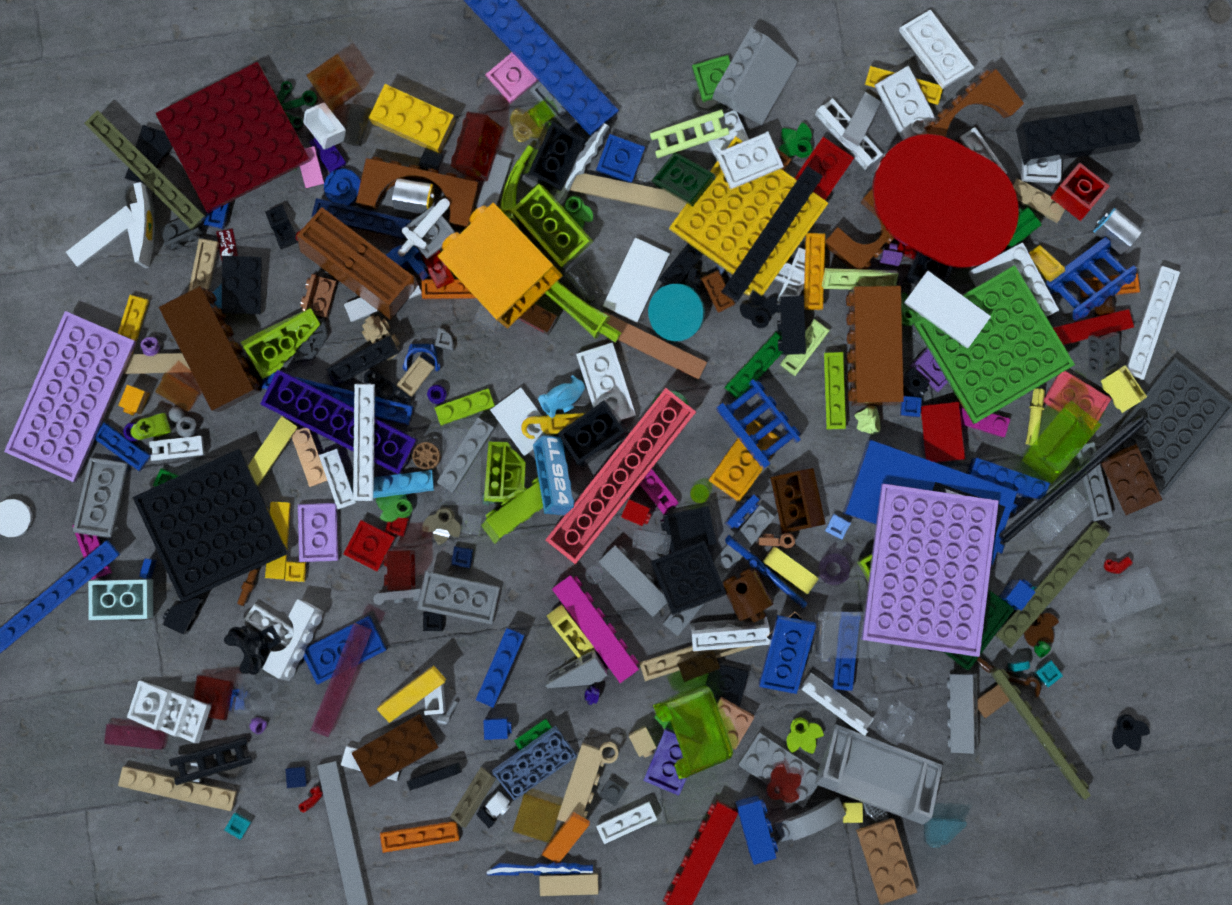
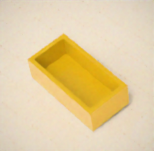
[369,84,456,154]

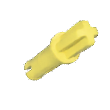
[1025,388,1045,446]

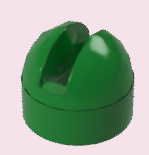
[1034,641,1051,658]

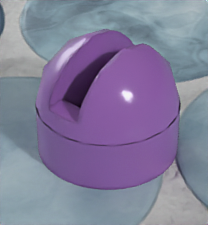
[249,717,267,734]

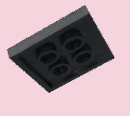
[651,541,727,616]

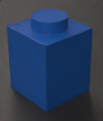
[483,717,512,740]

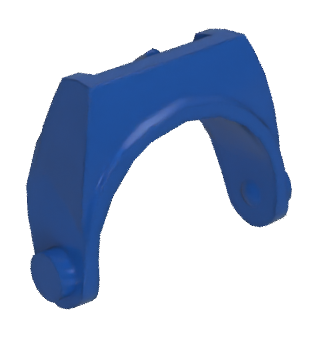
[403,344,440,371]

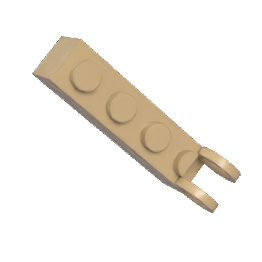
[557,742,618,822]

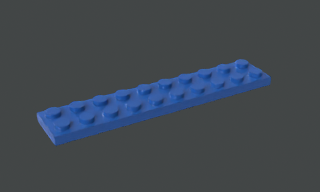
[464,0,619,136]

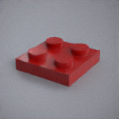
[343,520,396,572]

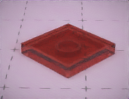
[193,675,234,720]

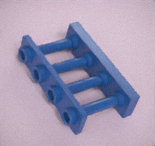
[1045,237,1137,321]
[716,379,801,469]

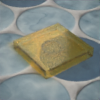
[512,793,561,843]

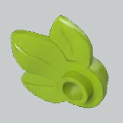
[786,717,824,754]

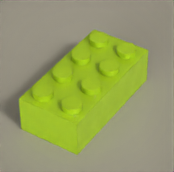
[511,184,593,268]

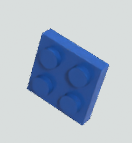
[596,134,645,183]
[725,495,759,528]

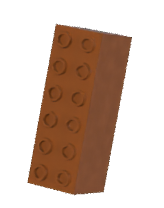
[297,207,414,320]
[846,286,904,406]

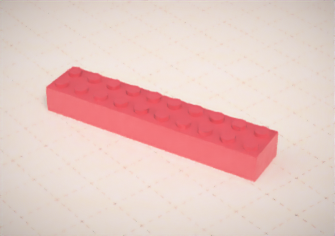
[545,388,696,564]

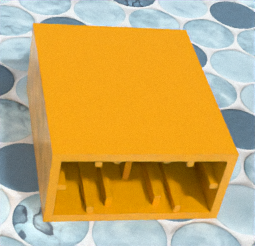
[438,202,563,329]

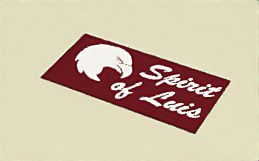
[216,228,238,260]

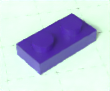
[309,138,347,173]

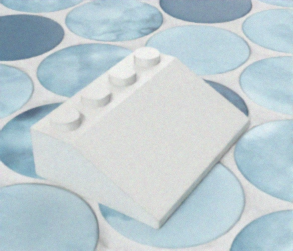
[968,243,1059,317]

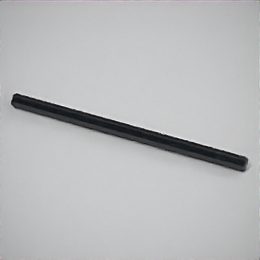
[999,416,1147,543]

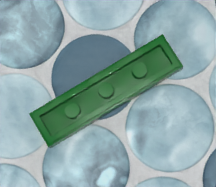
[724,332,781,400]

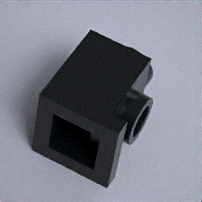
[903,367,929,397]

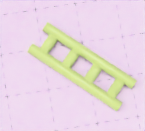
[650,109,730,158]

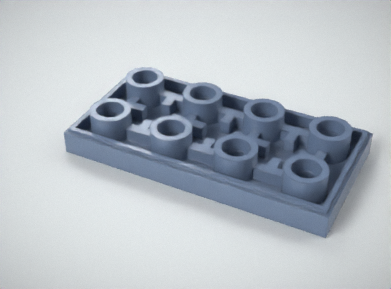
[492,725,577,800]

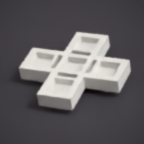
[774,248,805,301]

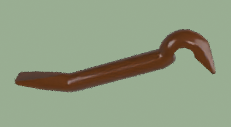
[976,657,1042,697]

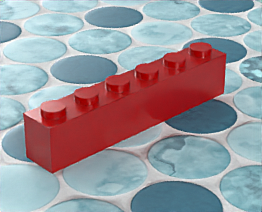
[662,800,738,905]

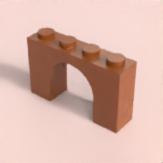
[825,189,894,270]

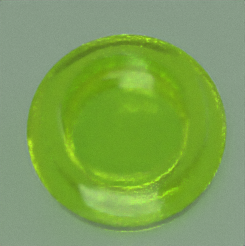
[690,484,709,503]

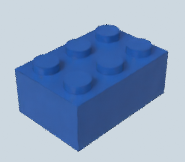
[735,795,778,865]

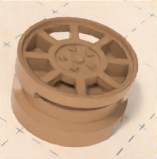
[412,442,441,470]

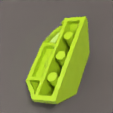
[484,441,526,502]

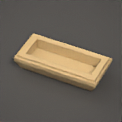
[396,355,434,397]

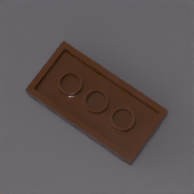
[352,714,439,788]

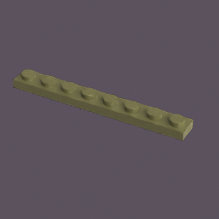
[84,110,206,230]
[995,521,1110,648]
[989,667,1091,800]

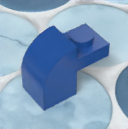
[386,245,428,281]

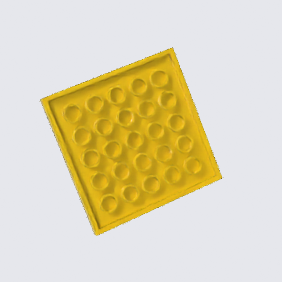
[669,136,828,296]

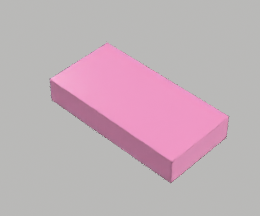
[300,146,324,188]

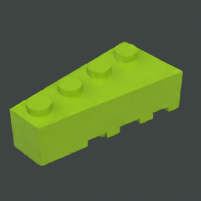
[481,477,543,544]

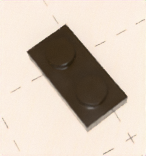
[677,650,720,682]

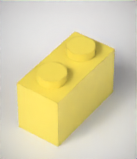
[1101,365,1147,413]

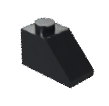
[162,597,205,635]

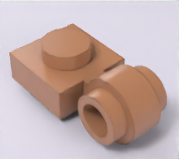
[757,533,795,548]

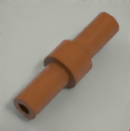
[237,569,258,606]

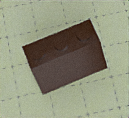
[770,468,826,533]

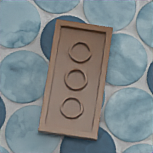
[856,818,917,905]

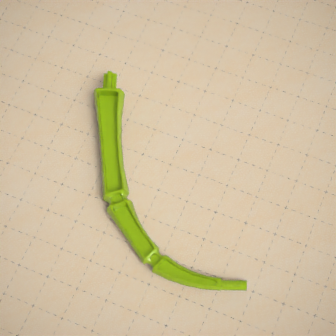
[500,145,622,343]

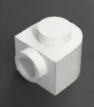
[485,790,510,818]

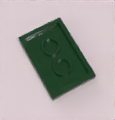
[651,152,716,207]

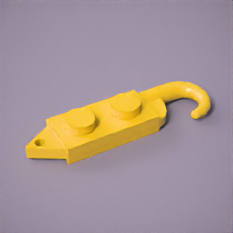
[521,413,585,439]

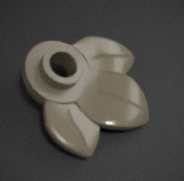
[422,507,461,545]

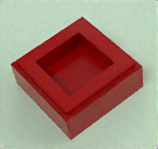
[385,518,409,537]

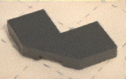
[293,317,329,363]

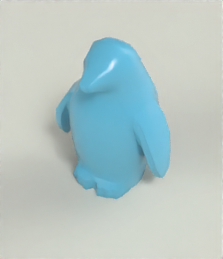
[538,375,585,418]

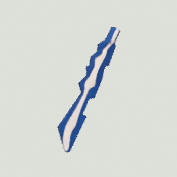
[487,862,593,876]

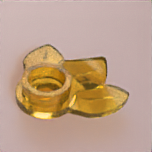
[510,109,544,142]

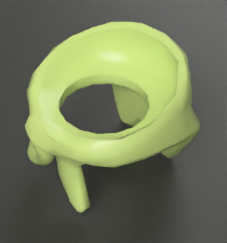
[854,406,881,435]

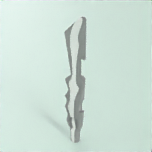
[550,123,610,205]

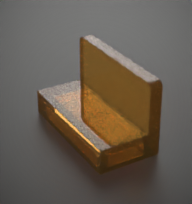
[155,372,201,411]

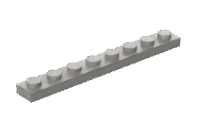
[663,505,775,636]

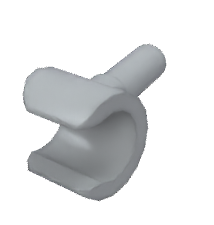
[437,701,458,725]

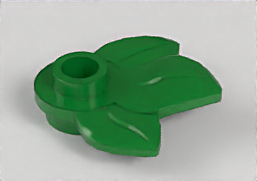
[778,122,812,158]

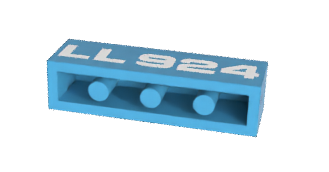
[533,436,574,515]

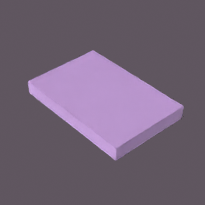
[298,503,339,562]

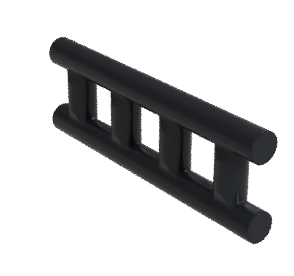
[169,737,253,786]

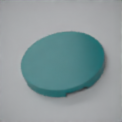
[648,283,705,341]

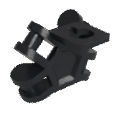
[224,625,281,675]

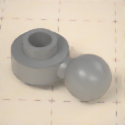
[169,407,196,437]

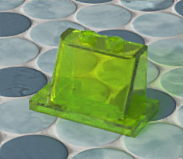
[1021,401,1102,484]

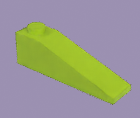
[241,308,320,379]

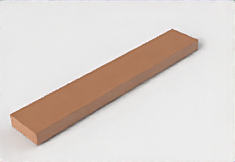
[604,312,707,380]

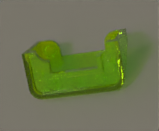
[653,686,733,779]

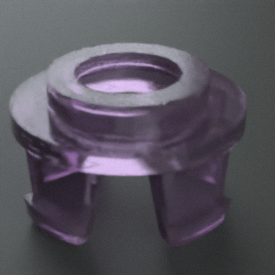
[818,554,850,585]

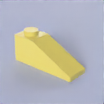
[547,604,599,658]

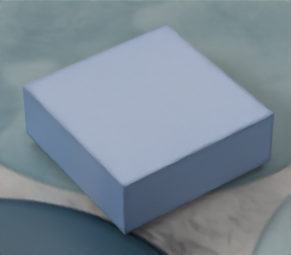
[825,514,851,540]

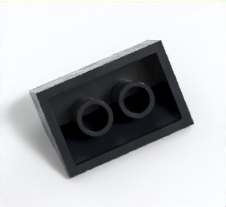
[522,121,585,191]
[558,400,630,466]

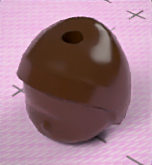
[1094,296,1115,316]

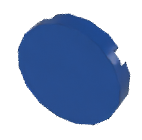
[324,168,361,206]

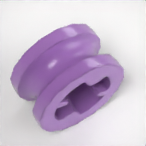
[141,337,160,356]

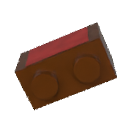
[519,304,557,336]

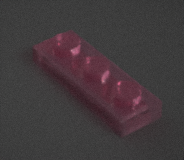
[104,724,166,750]

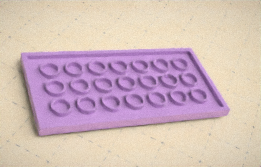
[4,311,136,482]

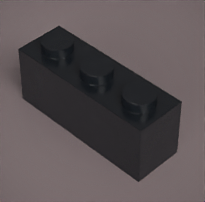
[776,296,806,355]

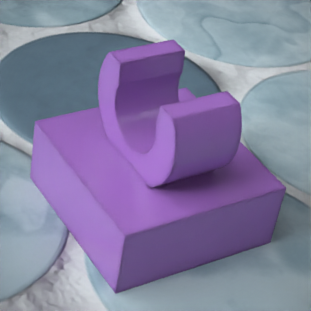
[879,243,903,267]

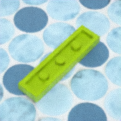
[824,352,846,430]

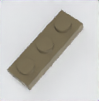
[450,767,496,828]

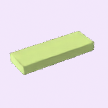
[780,319,830,376]

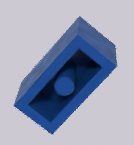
[998,579,1035,611]

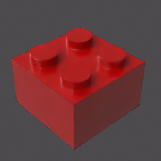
[1051,163,1110,221]

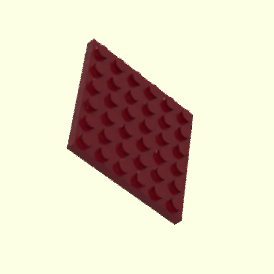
[155,62,310,213]

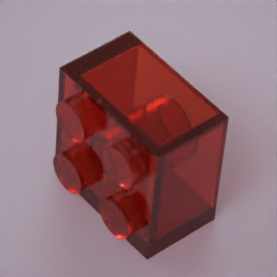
[384,550,416,590]

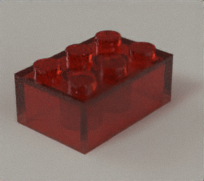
[451,111,504,182]

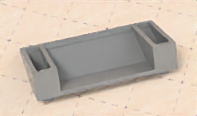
[815,724,943,825]

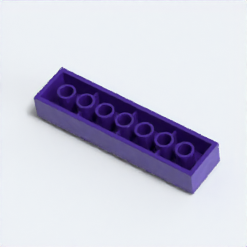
[260,370,418,474]

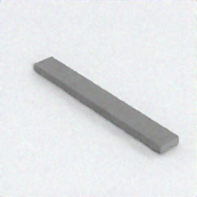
[317,761,369,905]

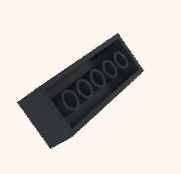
[1016,105,1141,166]

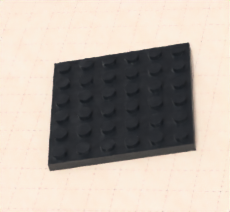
[132,449,289,603]

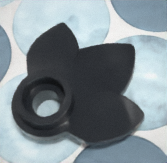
[740,291,777,328]
[1112,714,1150,751]

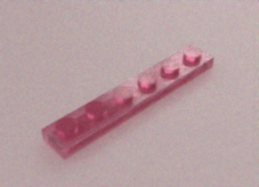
[310,623,372,737]

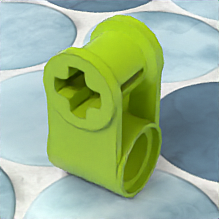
[130,413,171,440]

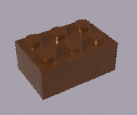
[1101,444,1162,515]

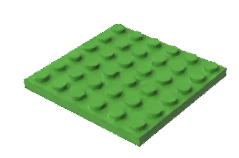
[914,265,1075,424]

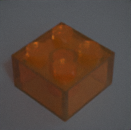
[306,54,362,111]

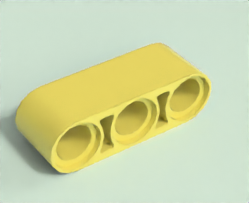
[763,546,819,595]

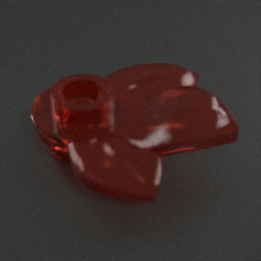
[766,764,802,803]

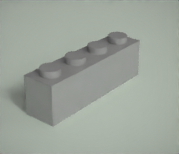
[599,546,667,617]
[947,673,978,754]

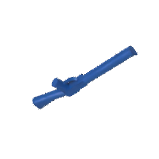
[725,535,808,608]

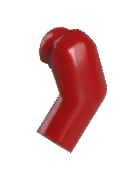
[1103,556,1133,574]
[299,786,323,813]

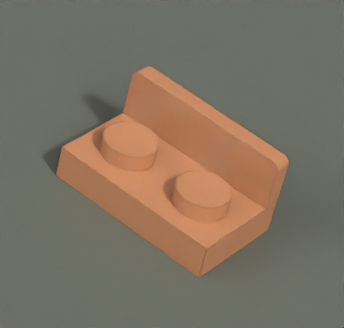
[301,274,337,318]

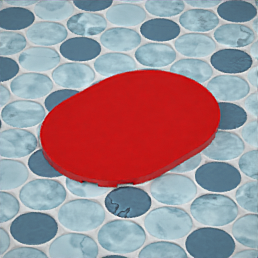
[872,134,1019,268]

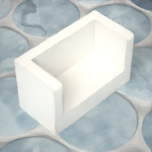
[303,103,346,150]
[424,673,446,715]

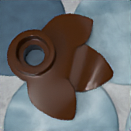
[1024,613,1059,647]

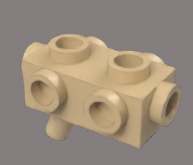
[362,315,400,360]

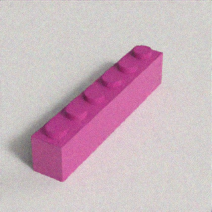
[552,575,640,683]

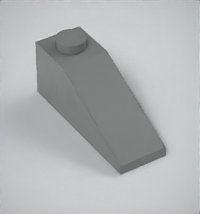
[545,649,607,688]

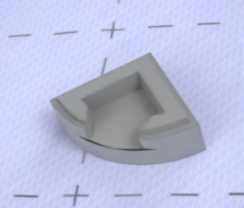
[435,327,454,351]

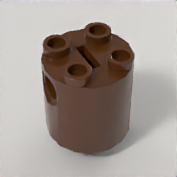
[723,567,774,623]

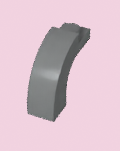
[774,797,846,842]

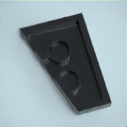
[125,125,172,185]

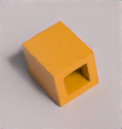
[118,385,150,416]

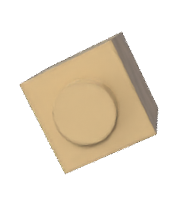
[628,725,656,758]

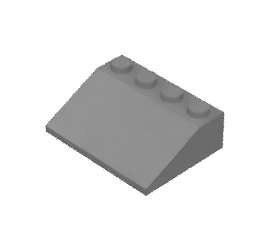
[712,27,798,125]

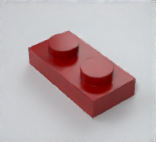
[421,250,454,289]

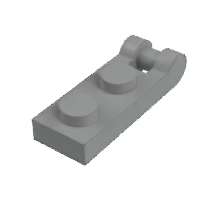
[373,589,421,605]

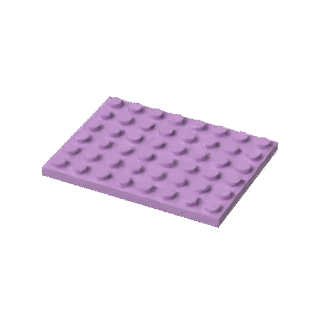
[861,484,999,657]

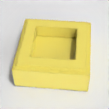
[842,802,863,823]

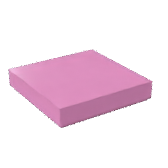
[485,52,539,104]

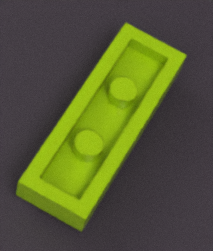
[434,388,495,426]

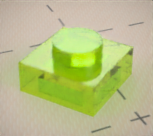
[528,100,555,128]

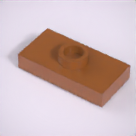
[701,270,735,313]

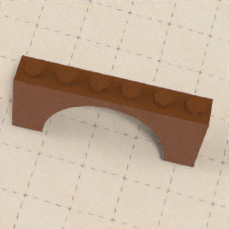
[915,69,1024,137]
[356,157,479,229]

